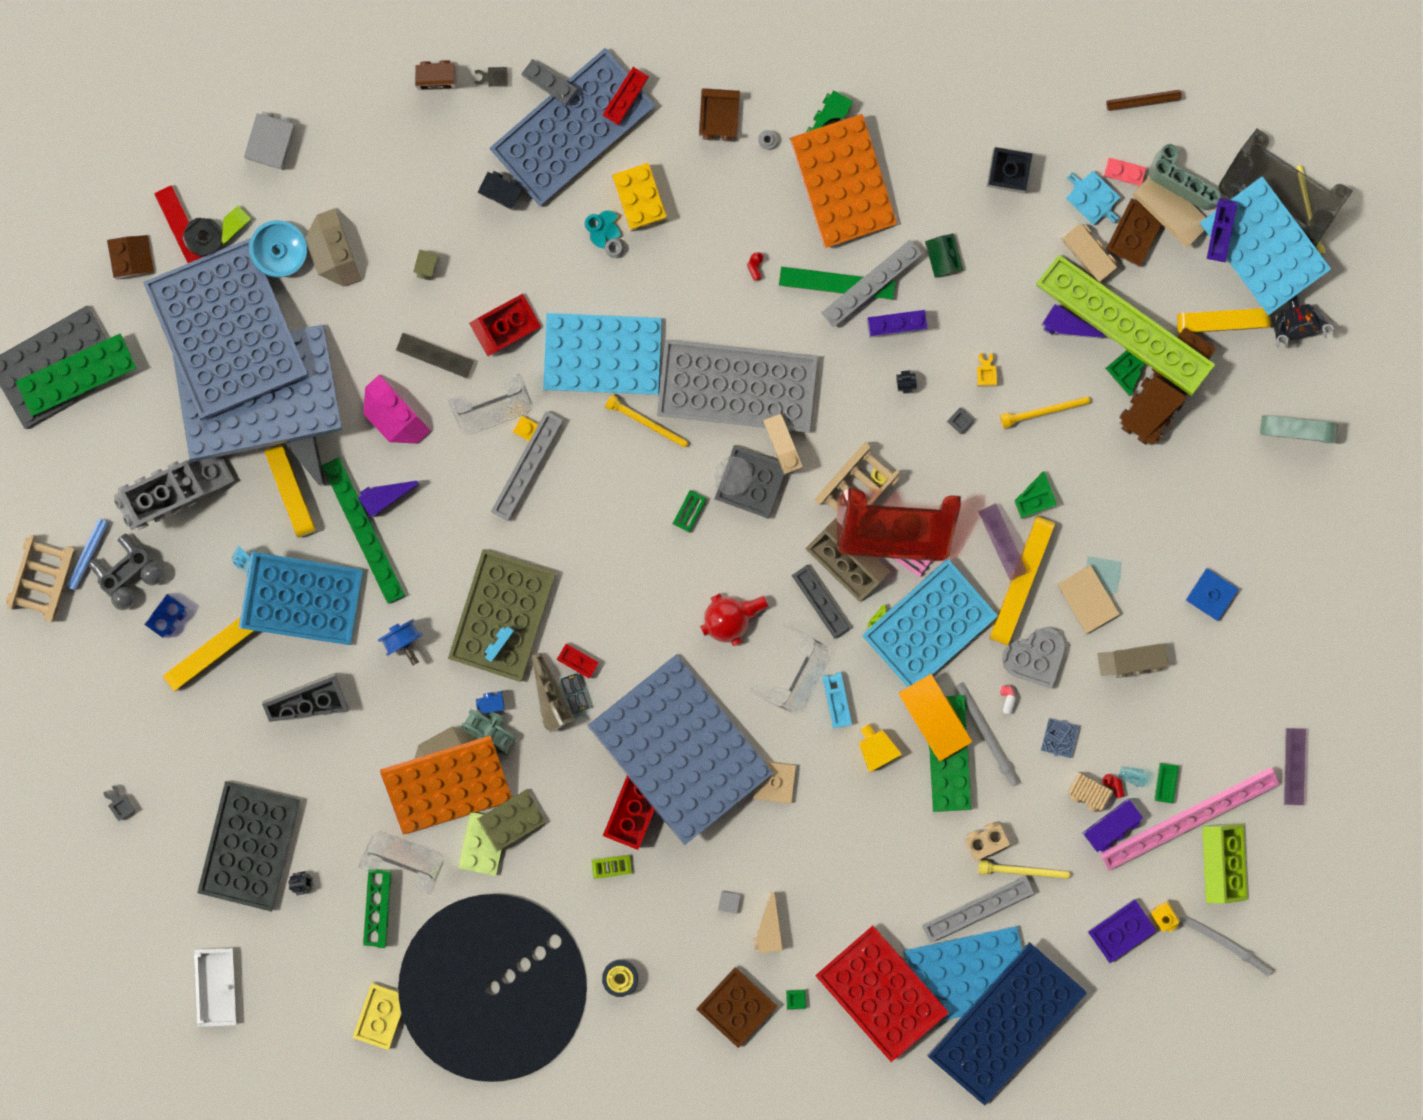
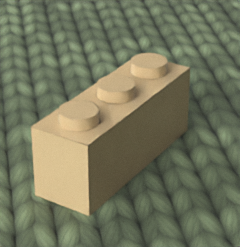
[1061,223,1117,282]

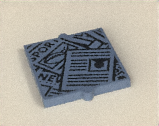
[1041,718,1080,758]

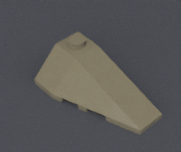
[532,653,575,733]

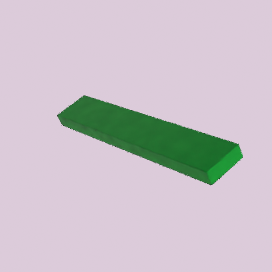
[779,266,895,300]

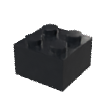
[986,147,1033,194]

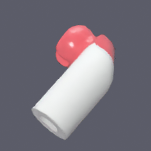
[1000,685,1015,714]

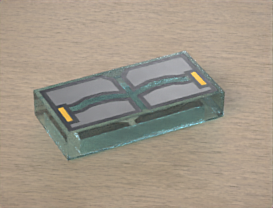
[560,672,590,715]

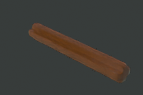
[1106,90,1182,111]

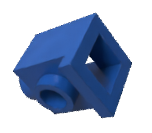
[476,691,505,714]

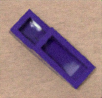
[1206,198,1238,263]

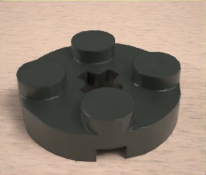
[183,217,222,257]

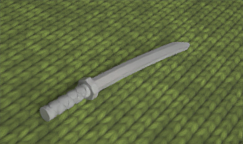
[1178,917,1272,976]

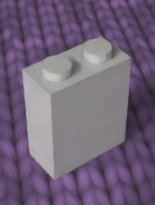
[244,111,295,170]

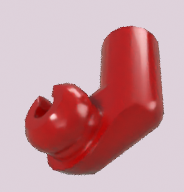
[747,252,764,281]

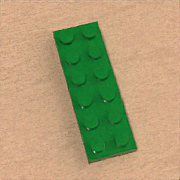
[15,333,137,417]
[929,695,972,812]

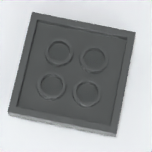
[714,445,784,519]

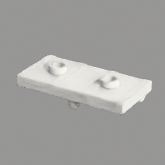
[194,948,237,1027]

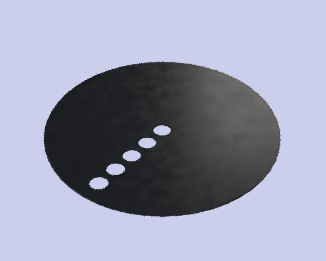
[398,894,586,1082]

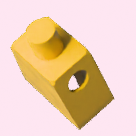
[858,723,902,772]

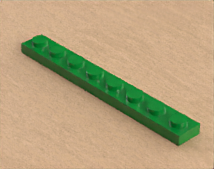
[322,457,405,604]

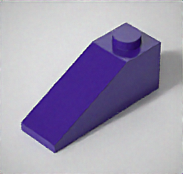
[1041,304,1104,339]
[358,480,419,517]

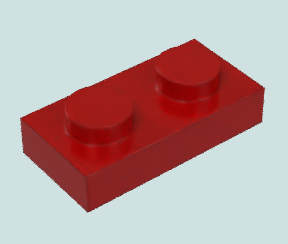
[556,643,599,679]

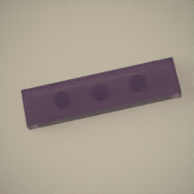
[978,503,1028,581]
[1284,728,1306,805]

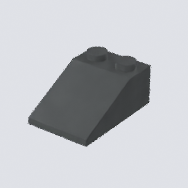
[286,436,326,486]

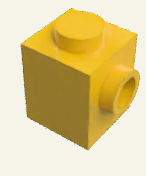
[1151,900,1180,932]

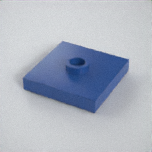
[1185,568,1239,621]

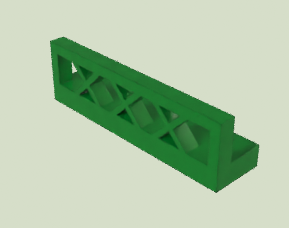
[363,869,392,949]

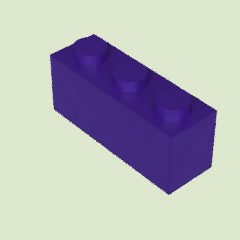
[867,310,928,338]
[1082,798,1143,853]

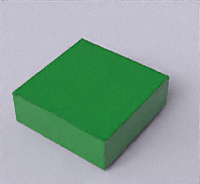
[786,989,806,1010]

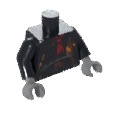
[1274,295,1335,348]

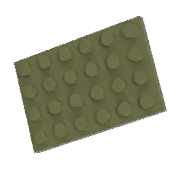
[448,549,556,682]

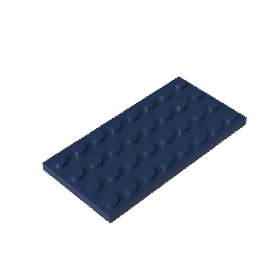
[927,942,1087,1106]

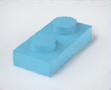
[485,626,515,662]

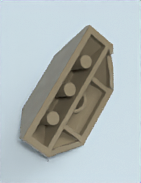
[305,208,361,287]
[415,726,477,759]

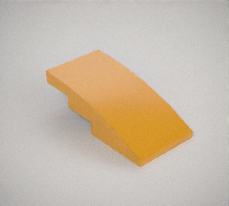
[898,674,972,761]

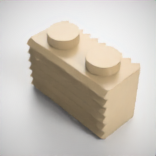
[1067,773,1113,812]

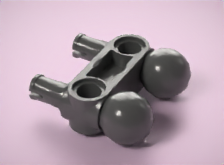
[88,533,164,610]

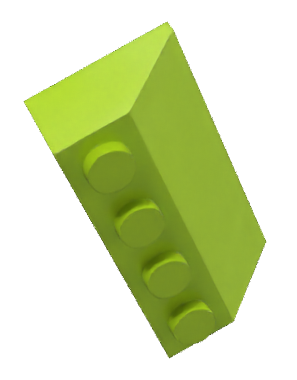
[1202,824,1248,904]

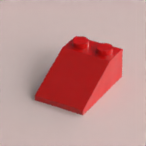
[469,293,541,357]

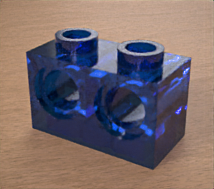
[144,593,188,638]

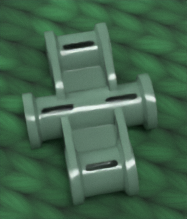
[460,709,516,756]

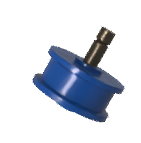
[378,618,423,666]

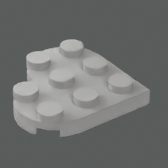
[1002,627,1065,689]

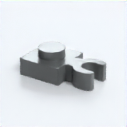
[103,785,135,821]

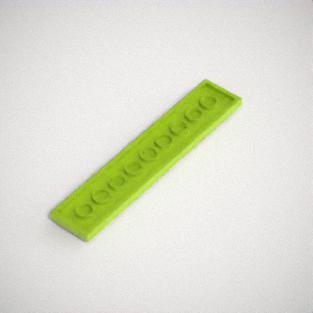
[1036,255,1215,396]

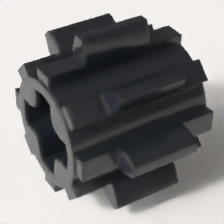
[896,370,917,394]
[288,871,314,896]

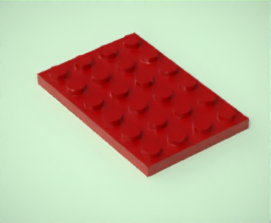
[815,925,949,1063]

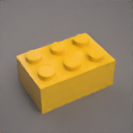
[612,163,667,231]

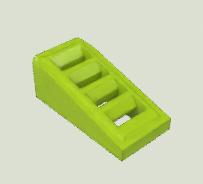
[591,855,632,879]

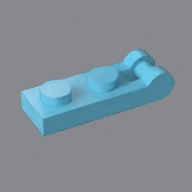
[822,672,852,728]

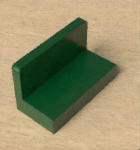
[925,233,964,278]

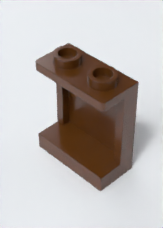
[699,88,740,142]

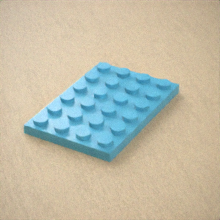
[1200,177,1331,315]
[543,313,662,395]
[862,559,998,687]

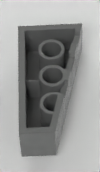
[262,673,349,722]

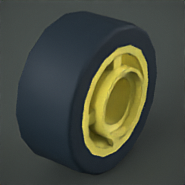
[602,960,638,997]

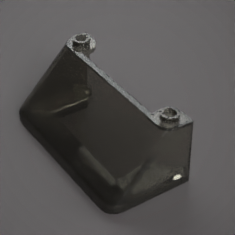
[1219,128,1353,247]

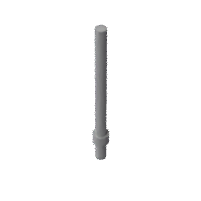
[955,683,1018,787]

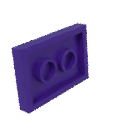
[1087,899,1157,963]

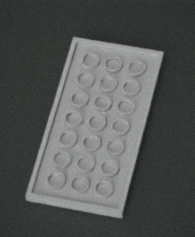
[657,339,818,433]

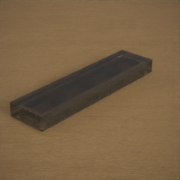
[396,333,474,379]

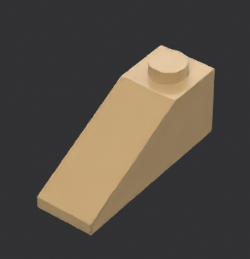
[763,414,803,474]
[754,892,783,954]

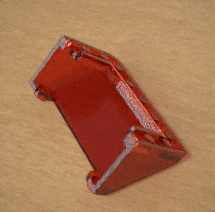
[837,488,961,561]

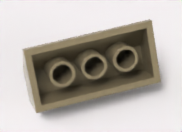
[805,518,890,602]

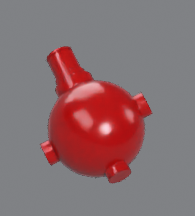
[700,593,769,646]

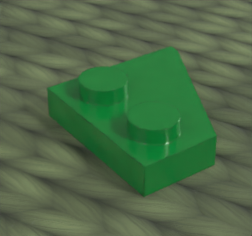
[1105,350,1145,396]
[1014,471,1057,519]

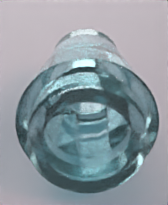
[1118,766,1148,788]

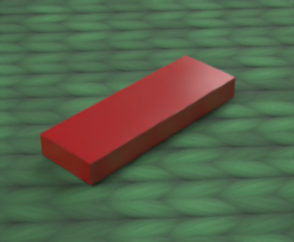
[602,67,649,126]

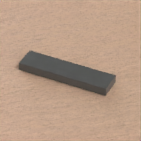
[791,565,850,639]

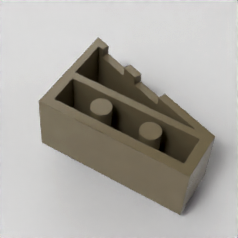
[1097,643,1169,678]

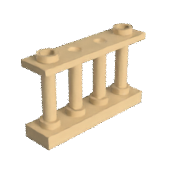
[814,442,900,530]
[6,535,77,622]

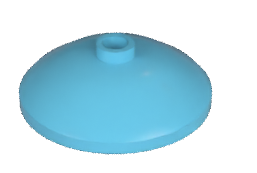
[249,220,307,277]

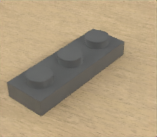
[521,59,578,106]

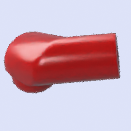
[1102,774,1125,798]

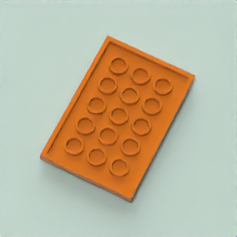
[790,114,897,248]
[380,735,512,835]

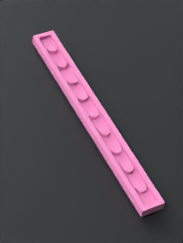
[1100,767,1279,871]

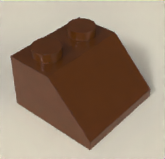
[415,60,456,90]
[107,235,154,279]

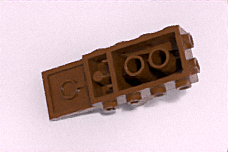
[1119,327,1217,445]

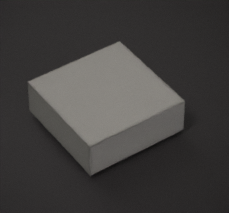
[718,891,740,914]

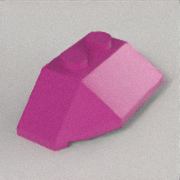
[363,374,431,444]

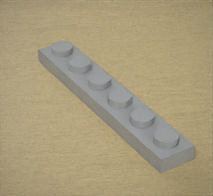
[821,240,922,327]
[491,411,563,521]
[922,876,1034,943]

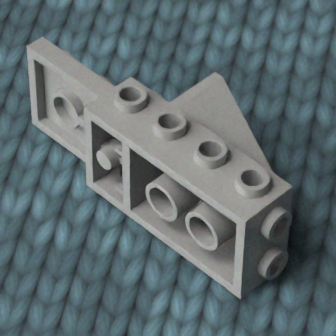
[114,456,234,531]

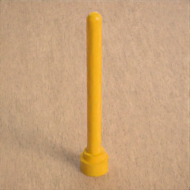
[604,394,688,447]
[1000,397,1091,429]

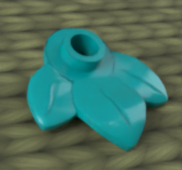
[585,210,621,249]

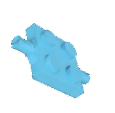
[1066,171,1120,225]

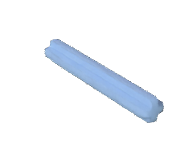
[67,519,108,590]

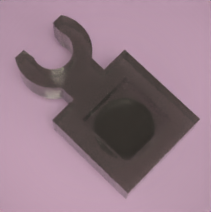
[474,67,508,87]

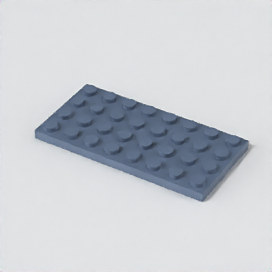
[489,48,655,207]

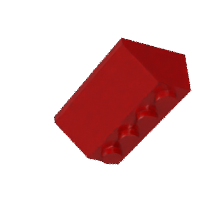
[602,776,655,850]

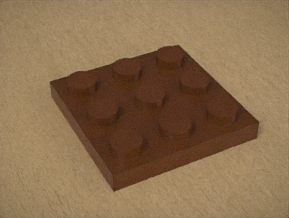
[696,967,777,1048]

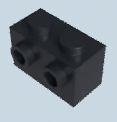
[478,170,523,211]

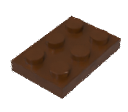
[1105,198,1161,267]

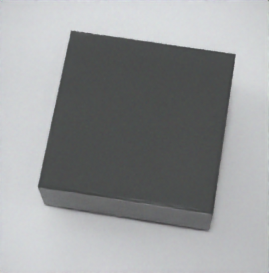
[947,407,974,434]

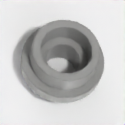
[758,130,777,149]
[605,239,624,258]

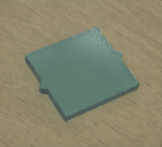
[1086,556,1121,593]

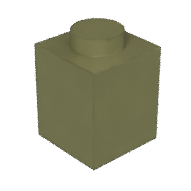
[413,249,439,280]

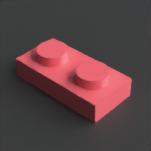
[1103,158,1146,187]

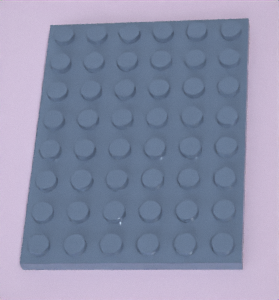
[143,238,308,420]
[173,324,343,462]
[587,654,773,846]

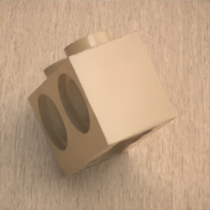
[964,822,1010,861]

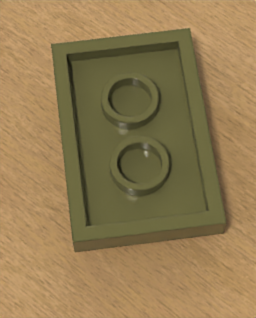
[477,789,546,852]

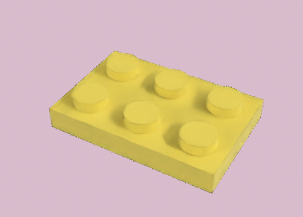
[352,983,401,1050]

